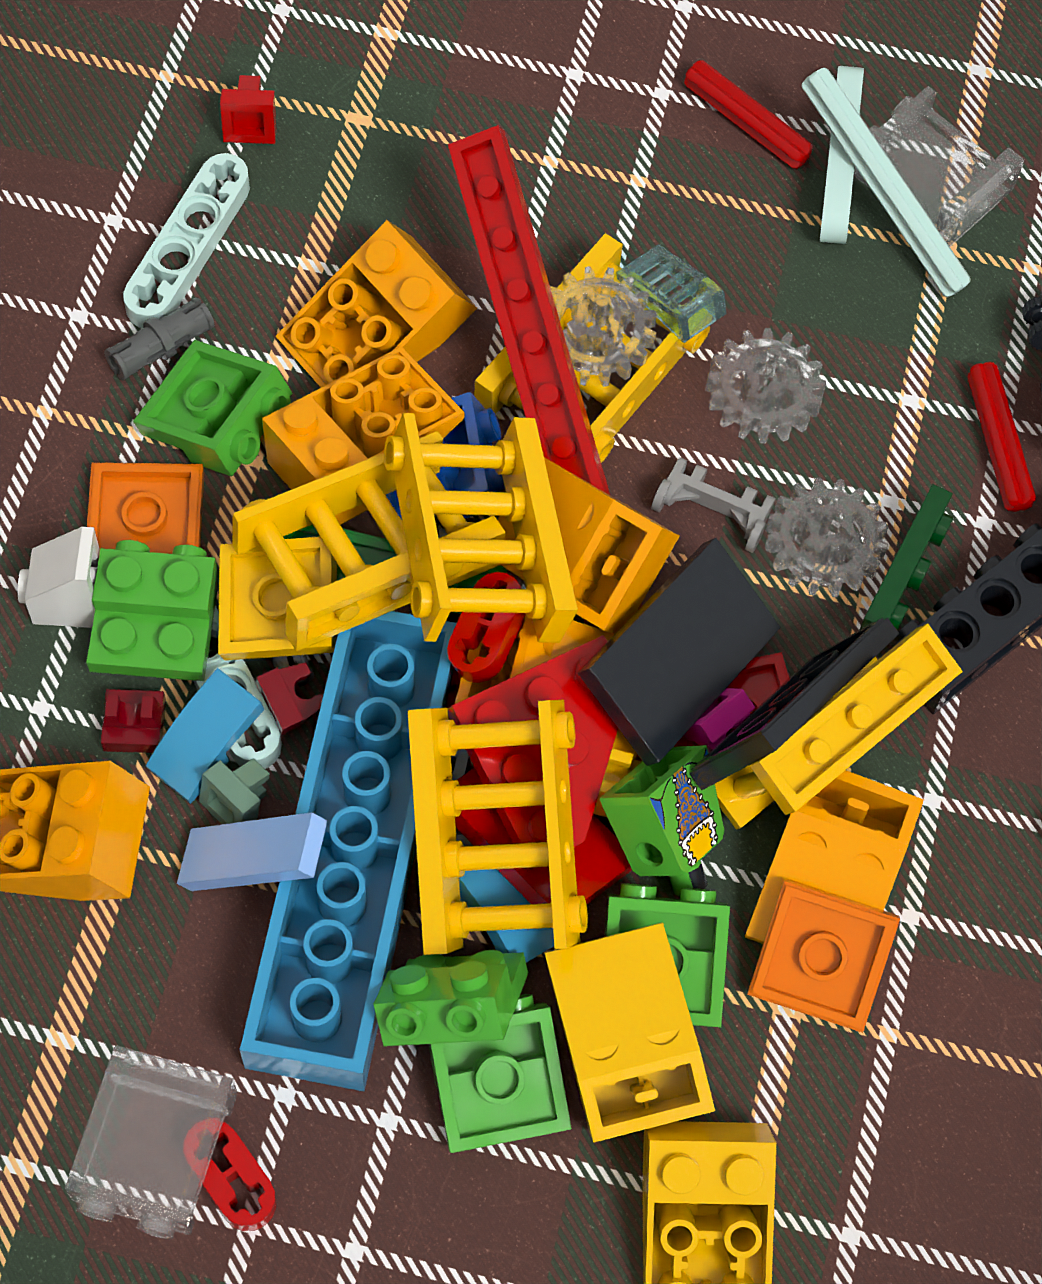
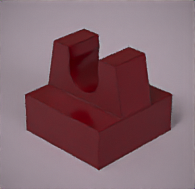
[255,662,323,737]
[101,689,166,753]

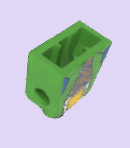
[600,745,724,896]

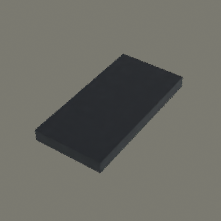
[578,538,781,766]
[690,617,899,791]

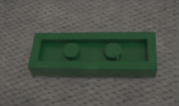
[859,484,954,631]

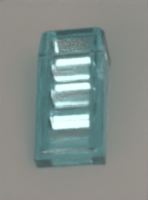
[616,244,727,343]

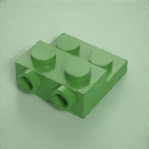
[133,340,293,477]
[86,540,219,681]
[604,883,730,1027]
[373,950,528,1046]
[429,994,572,1153]

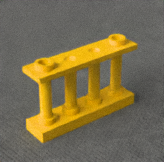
[474,233,710,463]
[384,413,578,643]
[232,431,506,652]
[715,624,963,830]
[408,700,588,955]

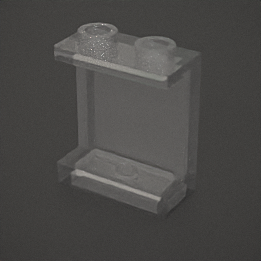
[854,86,1025,247]
[65,1045,238,1240]

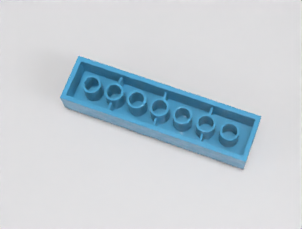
[240,611,457,1091]

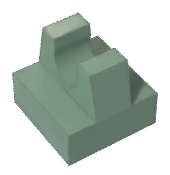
[199,758,270,824]

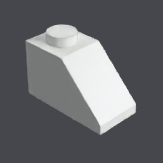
[18,527,100,628]

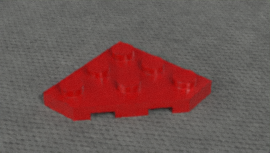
[448,635,618,871]

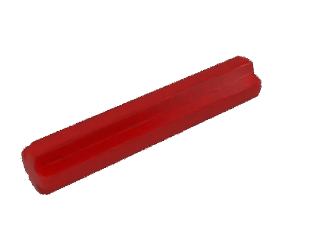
[684,60,813,169]
[967,362,1036,512]

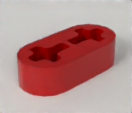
[447,572,526,683]
[184,1120,276,1231]

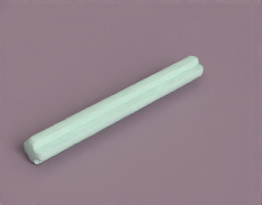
[802,68,970,297]

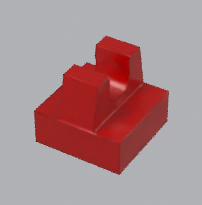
[220,75,277,144]

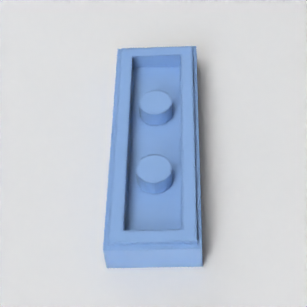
[177,812,327,891]

